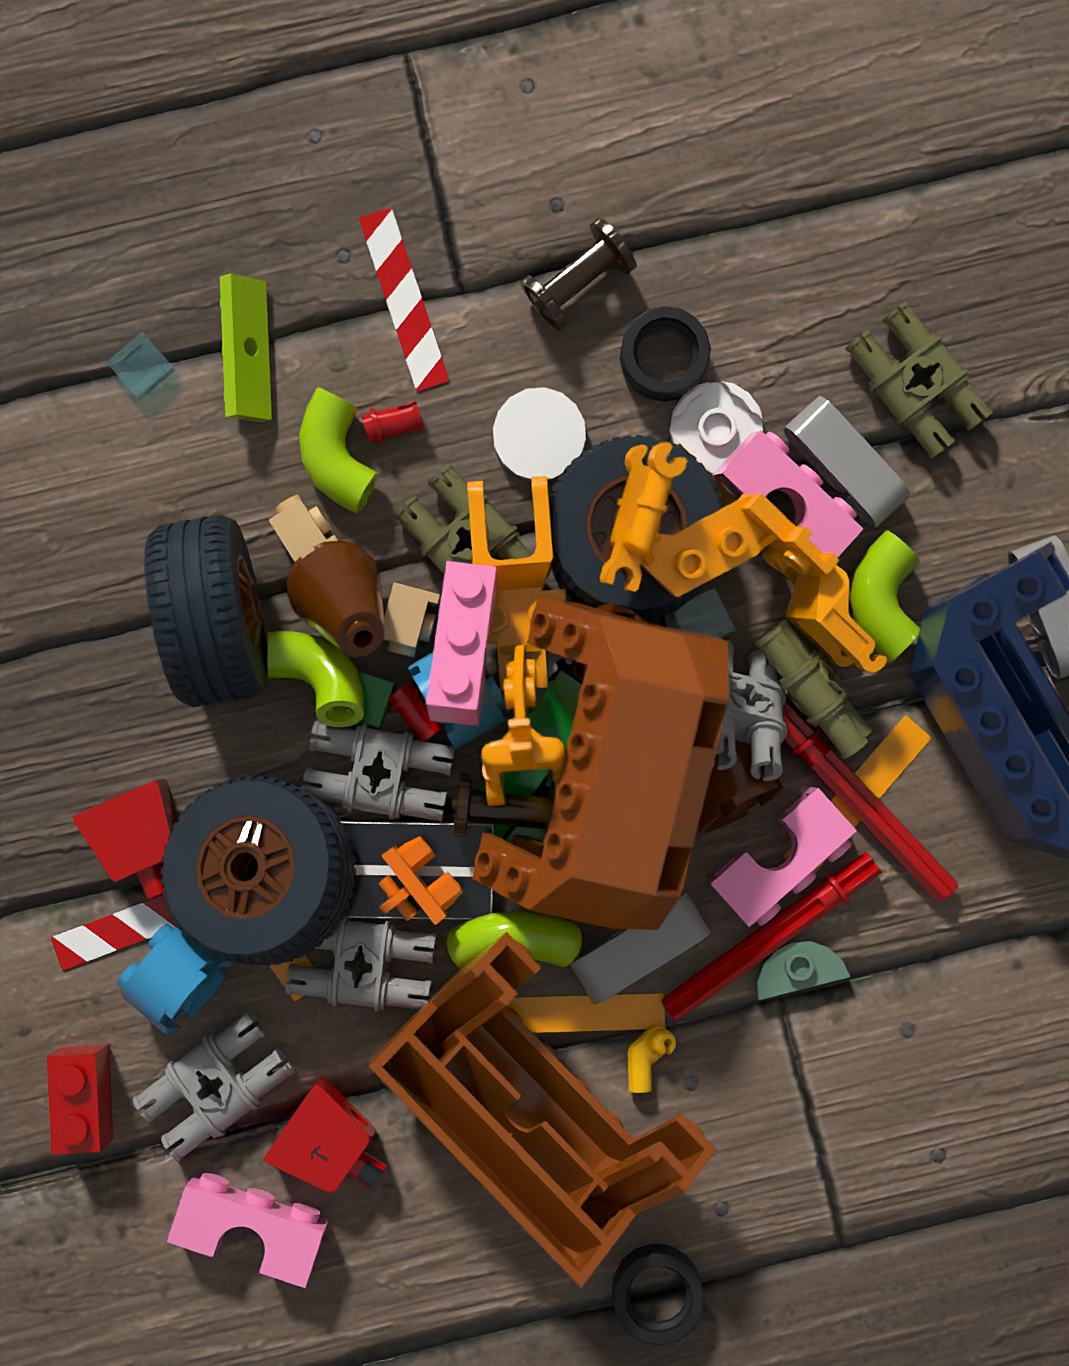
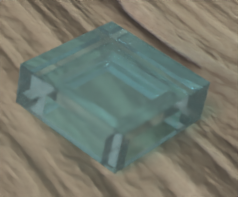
[106,332,175,400]
[672,588,735,638]

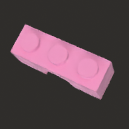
[712,430,863,558]
[426,561,498,726]
[706,787,856,927]
[167,1173,329,1288]

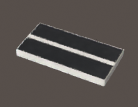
[339,821,494,920]

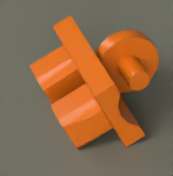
[377,836,463,925]

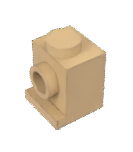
[269,495,338,562]
[383,582,441,658]

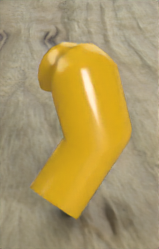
[627,1026,676,1093]

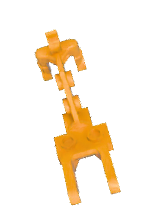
[600,442,887,672]
[467,476,566,806]

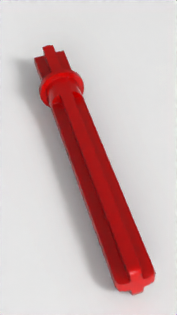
[783,700,958,902]
[661,852,882,1021]

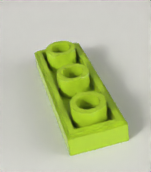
[220,273,272,423]

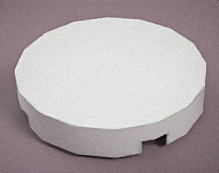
[669,382,763,475]
[493,387,586,482]

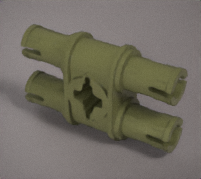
[845,301,993,459]
[393,464,533,575]
[755,617,873,759]

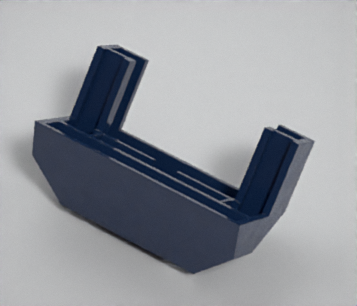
[909,542,1069,860]

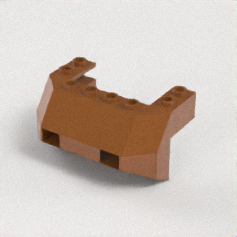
[472,596,729,930]
[369,932,717,1288]

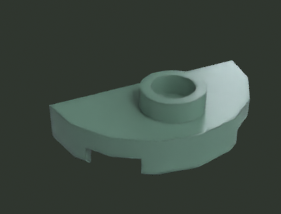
[755,940,850,1000]

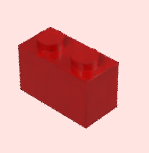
[47,1044,114,1155]

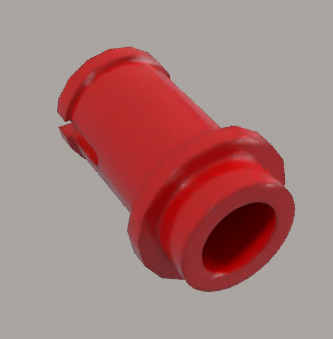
[361,401,423,444]
[387,681,445,742]

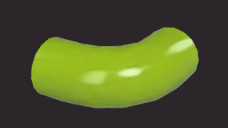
[299,387,379,514]
[850,530,920,664]
[268,631,364,727]
[447,911,582,969]

